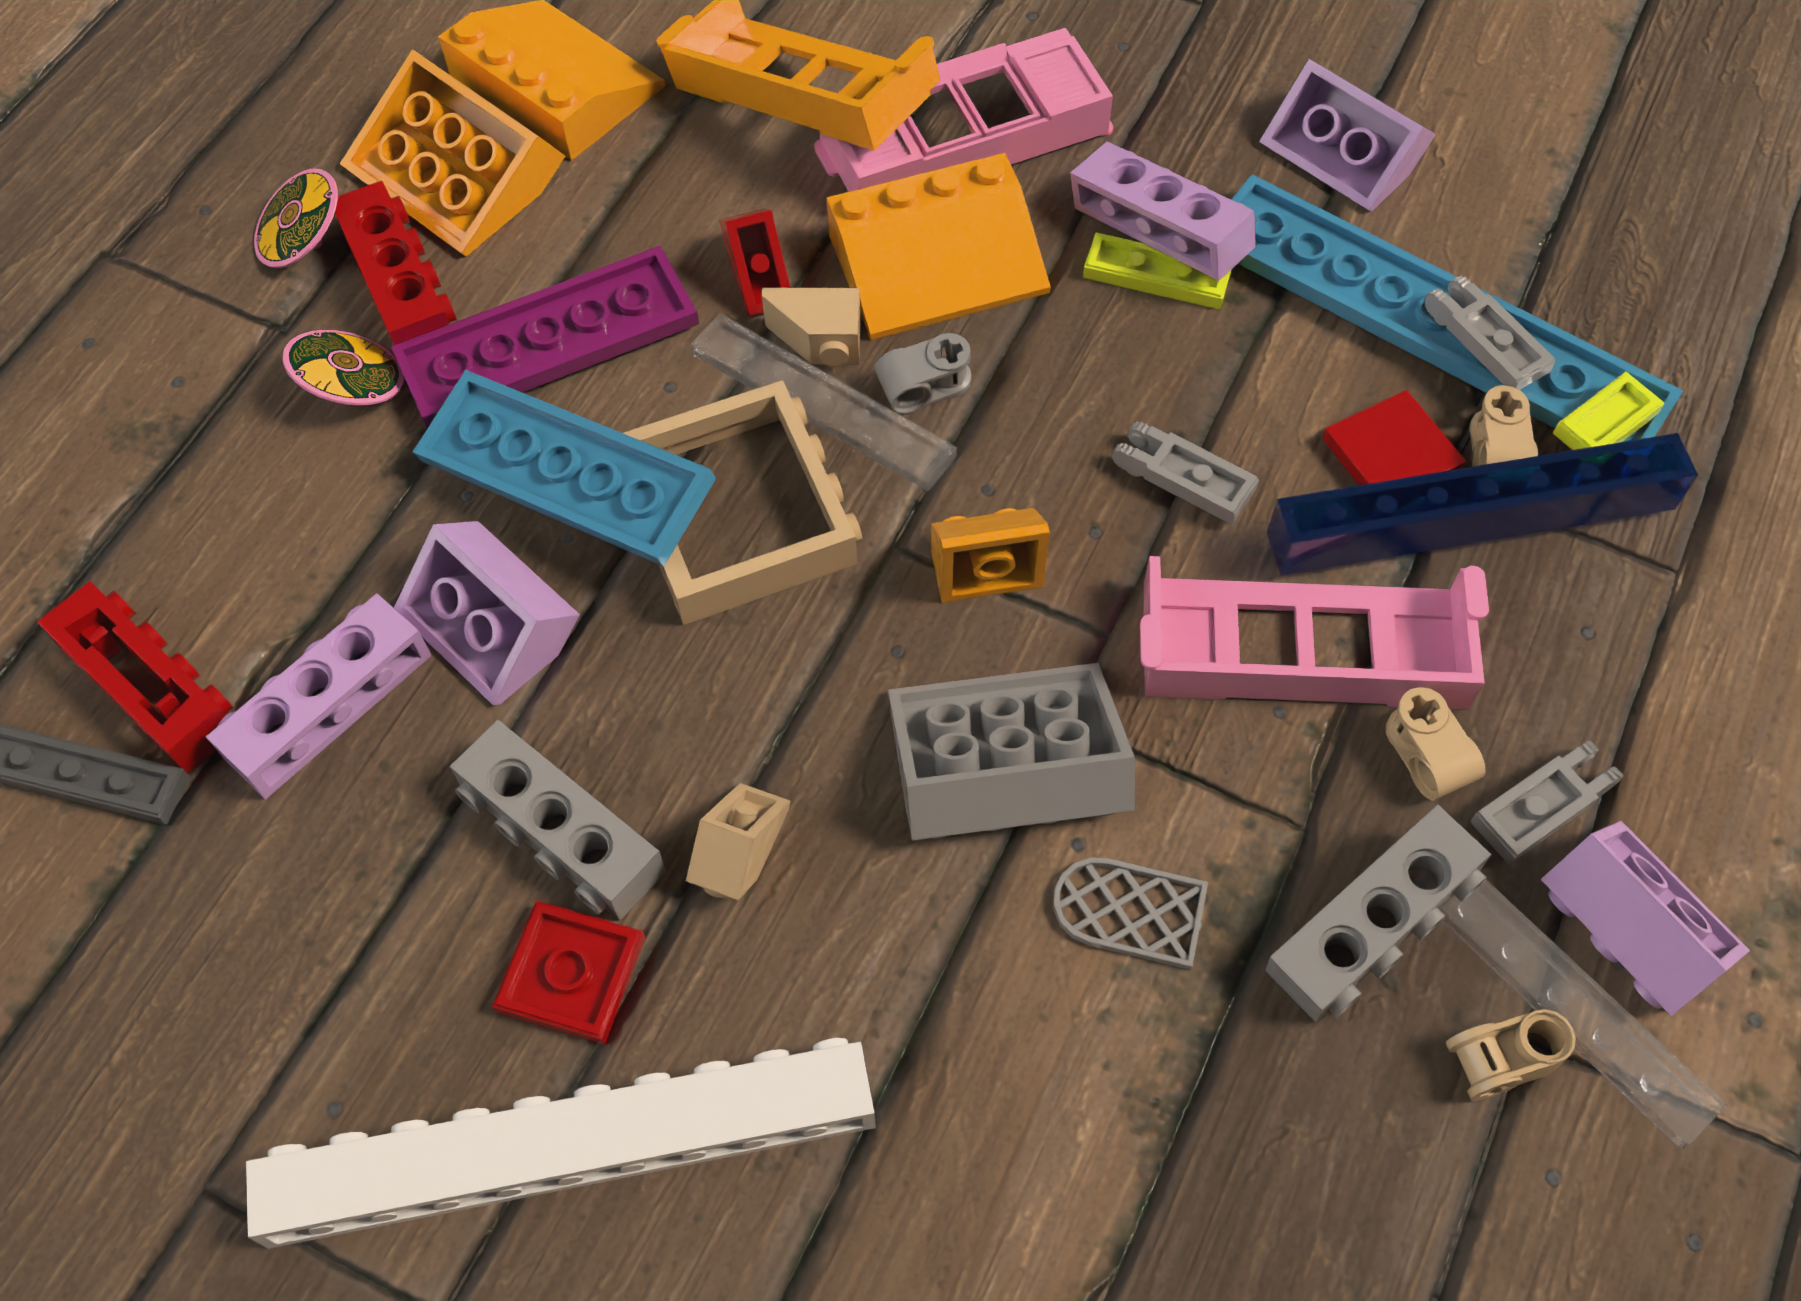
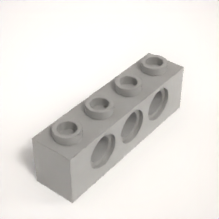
[450,720,666,921]
[1266,805,1491,1022]

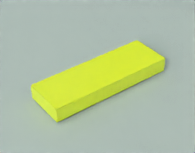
[1083,232,1232,310]

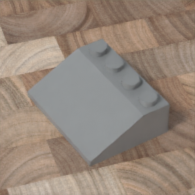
[888,663,1135,840]

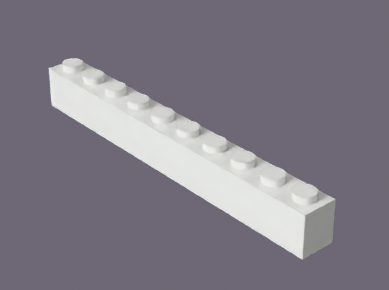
[246,1038,876,1249]

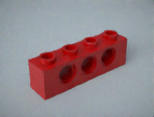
[335,180,457,345]

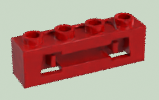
[37,581,233,774]

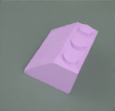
[1259,59,1436,211]
[394,521,580,706]
[1541,821,1750,1016]

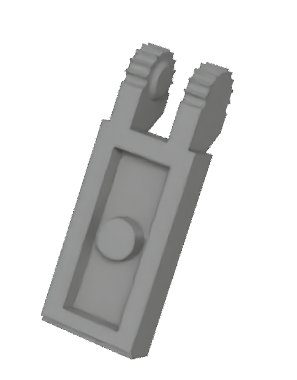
[1424,275,1556,390]
[1111,421,1259,525]
[1470,740,1624,865]

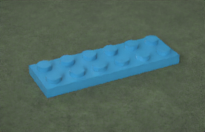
[413,370,716,567]

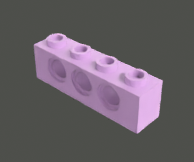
[1070,141,1255,281]
[206,593,432,800]

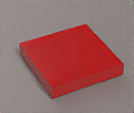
[1322,390,1467,512]
[492,900,646,1045]

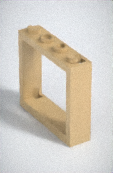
[623,380,863,625]

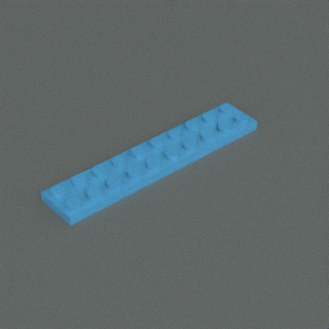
[1231,174,1683,469]

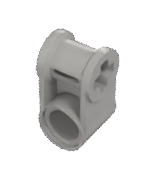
[874,333,971,414]

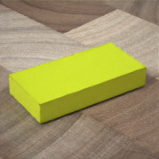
[1553,372,1665,466]

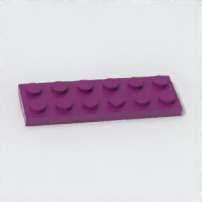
[391,246,699,429]

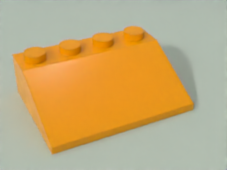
[438,0,665,161]
[340,49,566,256]
[827,153,1051,340]

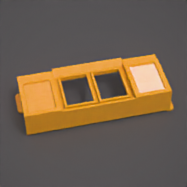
[656,0,941,151]

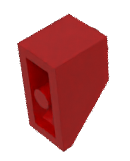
[719,208,791,316]

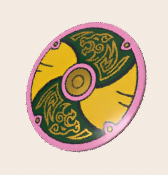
[254,168,338,268]
[282,330,404,405]

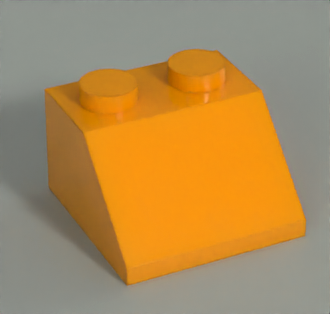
[931,508,1050,603]

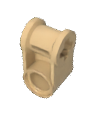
[1469,385,1538,484]
[1386,687,1486,801]
[1446,1009,1576,1101]

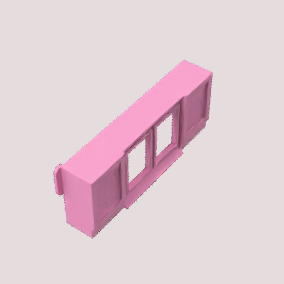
[814,28,1113,192]
[1140,556,1489,710]

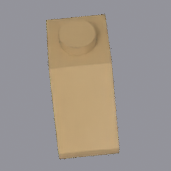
[762,288,861,366]
[686,783,791,900]

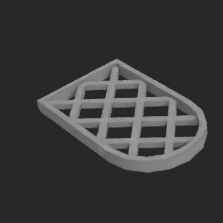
[1053,857,1208,970]

